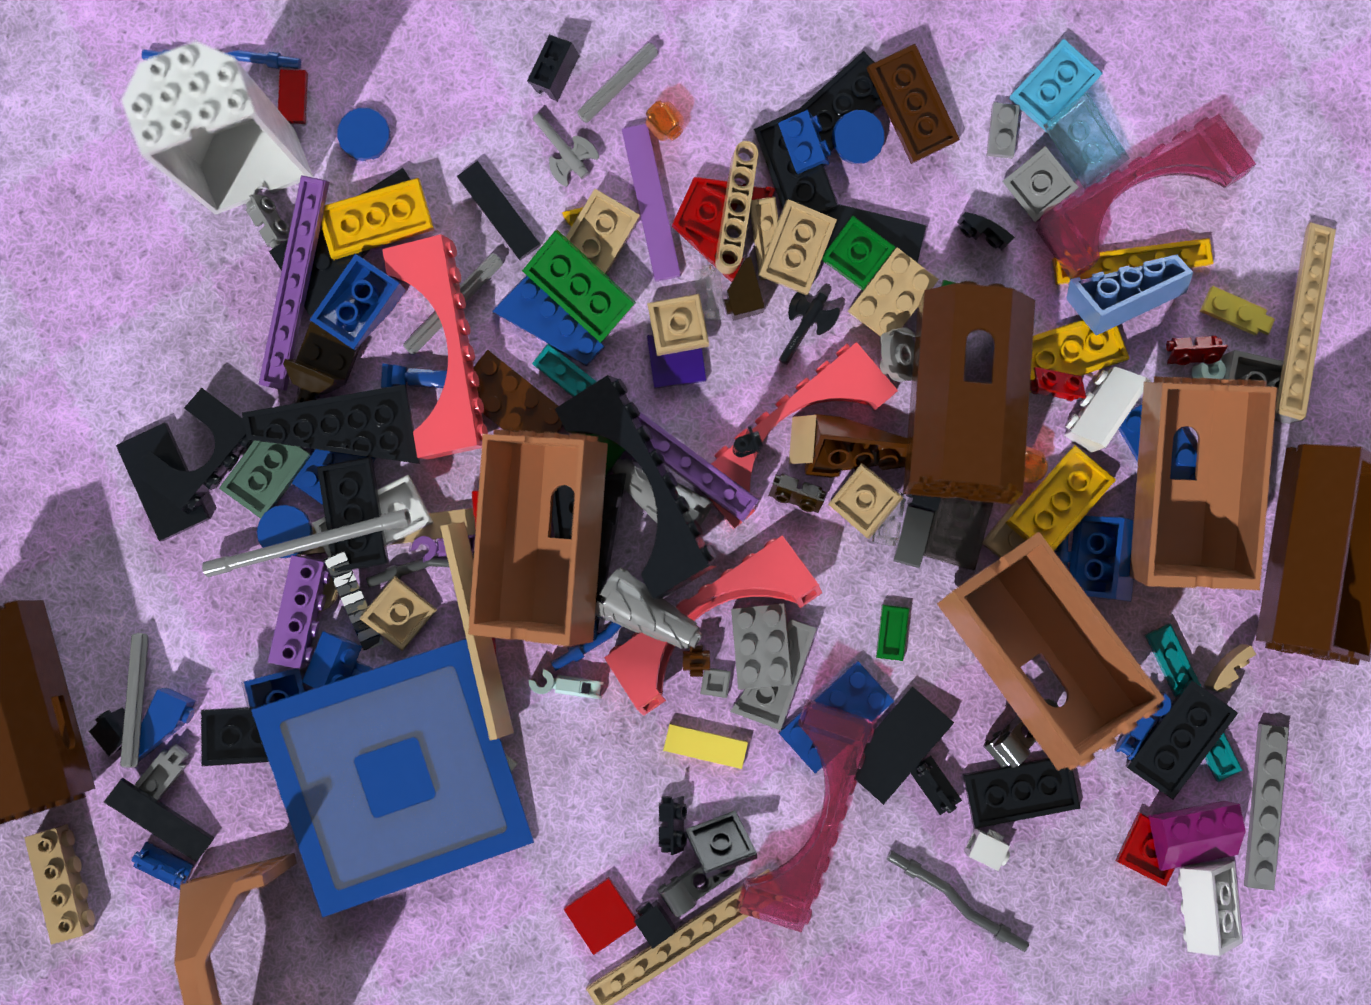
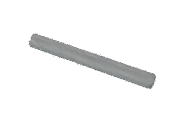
[403,253,503,355]
[120,633,148,768]

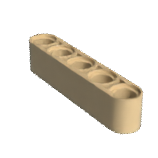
[715,141,758,274]

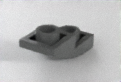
[893,506,934,568]

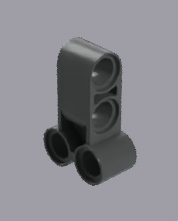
[983,699,1059,768]
[657,863,736,917]

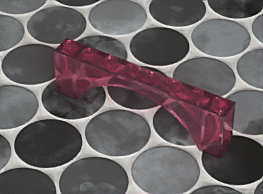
[1036,114,1256,279]
[736,698,874,933]

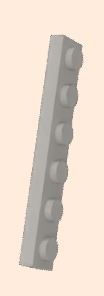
[1244,724,1289,891]

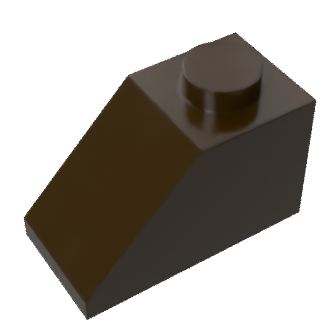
[723,257,765,321]

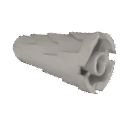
[611,458,713,526]
[595,567,702,649]

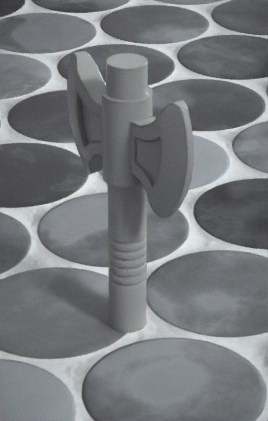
[533,112,599,187]

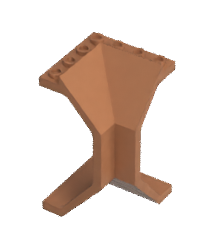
[174,853,297,1005]

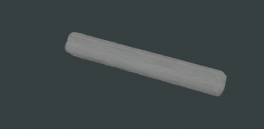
[577,43,658,123]

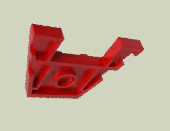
[672,177,775,281]

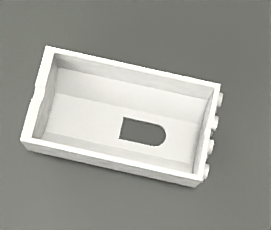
[121,41,313,215]

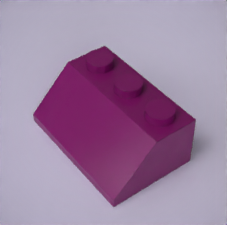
[1148,801,1246,871]

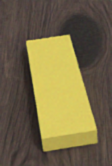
[663,723,748,769]

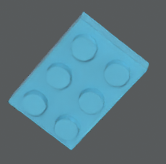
[1009,39,1103,133]

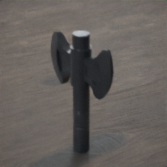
[778,292,840,365]

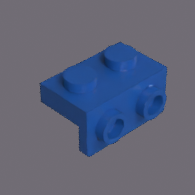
[778,110,831,174]

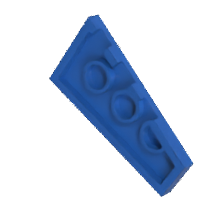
[492,276,605,366]

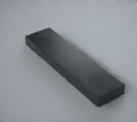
[457,161,541,261]
[104,777,215,862]

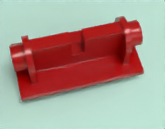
[1166,336,1228,365]
[1030,367,1086,401]

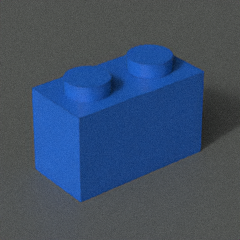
[302,631,362,688]

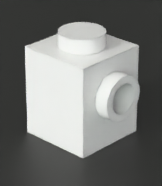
[964,828,1010,871]

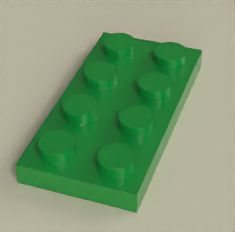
[522,230,636,343]

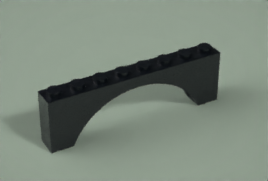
[555,375,717,599]

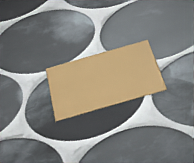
[789,415,817,464]

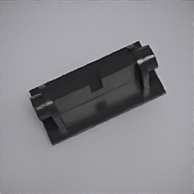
[733,426,763,459]
[911,755,962,815]
[658,796,687,855]

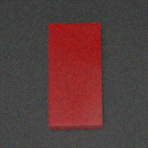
[278,69,308,124]

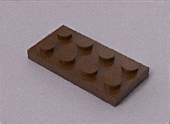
[866,44,960,164]
[474,350,563,433]

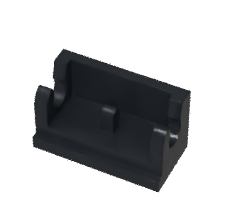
[527,34,580,102]

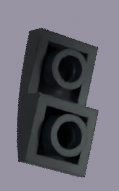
[957,212,1015,251]

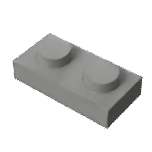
[986,102,1020,159]

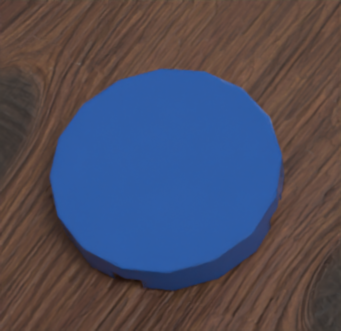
[337,108,391,161]
[832,110,884,164]
[257,505,313,559]

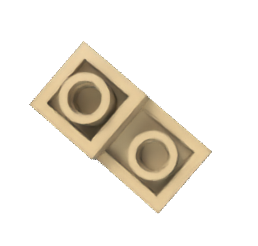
[1204,644,1256,692]

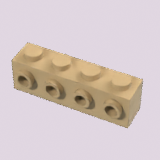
[24,824,95,945]

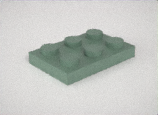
[219,440,311,519]

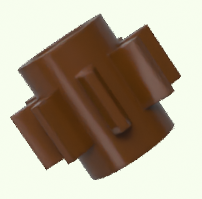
[683,644,710,677]

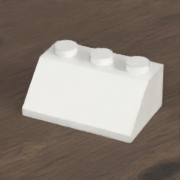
[1064,367,1151,453]
[1178,861,1243,956]

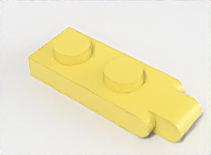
[1200,286,1275,335]

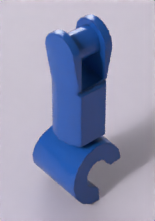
[381,363,447,388]
[1114,692,1171,760]

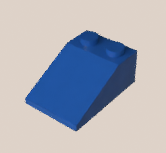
[310,254,406,350]

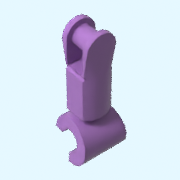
[409,534,475,562]

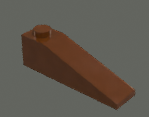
[805,414,907,478]

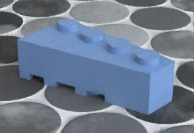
[1066,255,1193,336]

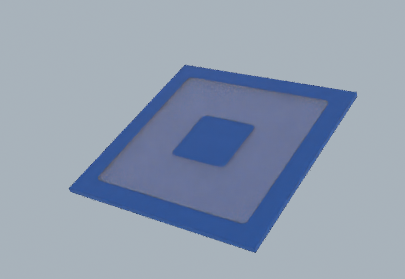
[251,638,534,917]

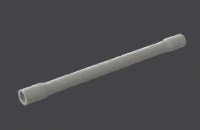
[202,509,411,577]

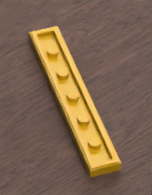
[1052,238,1214,285]

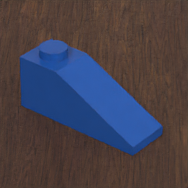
[138,688,196,762]

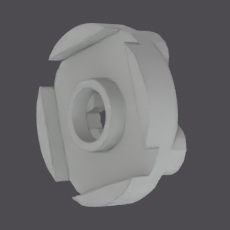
[880,328,915,382]

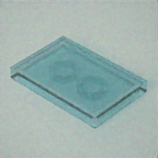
[1043,92,1130,190]

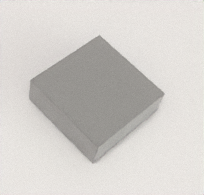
[700,668,731,698]

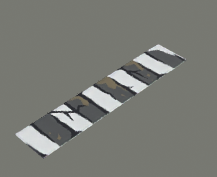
[324,552,384,650]

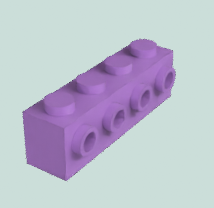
[268,555,331,669]

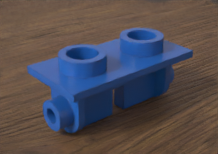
[131,842,194,890]

